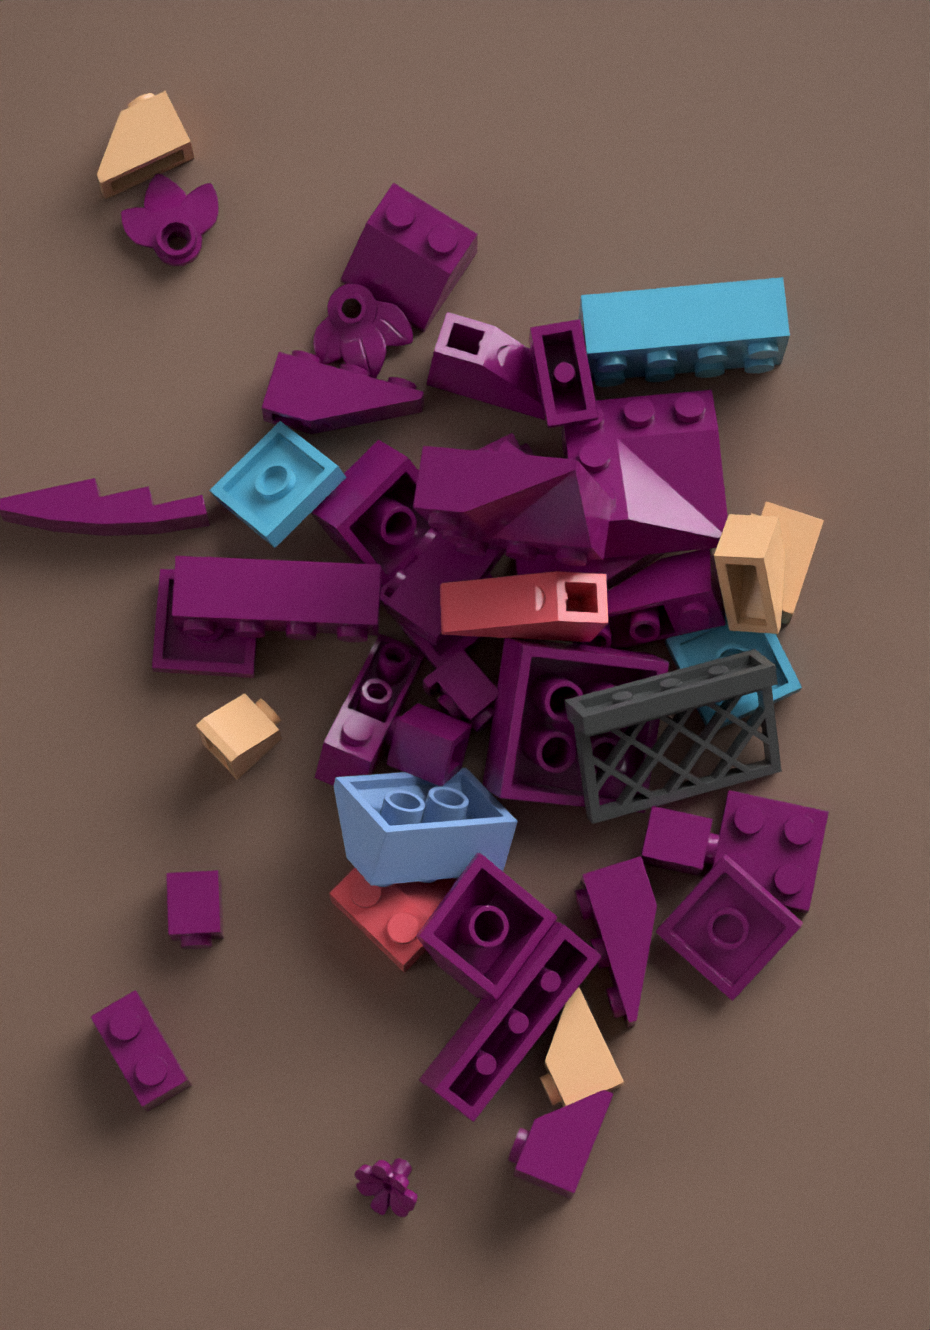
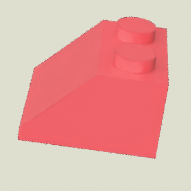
[329,868,457,973]

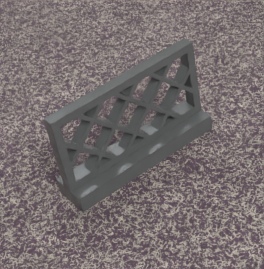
[565,649,782,824]

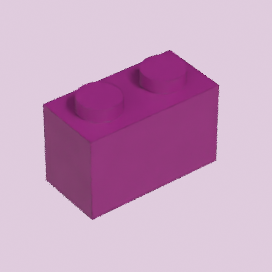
[90,990,192,1112]

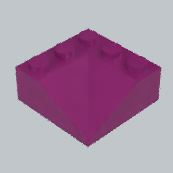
[562,390,728,560]
[413,446,613,566]
[483,638,669,813]

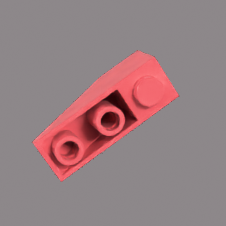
[440,571,608,642]

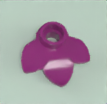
[121,173,219,266]
[313,283,413,378]

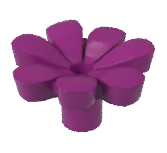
[354,1158,418,1217]

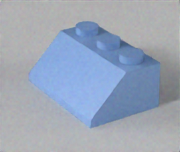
[334,768,518,887]

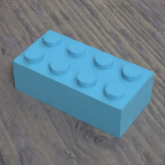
[578,277,790,387]

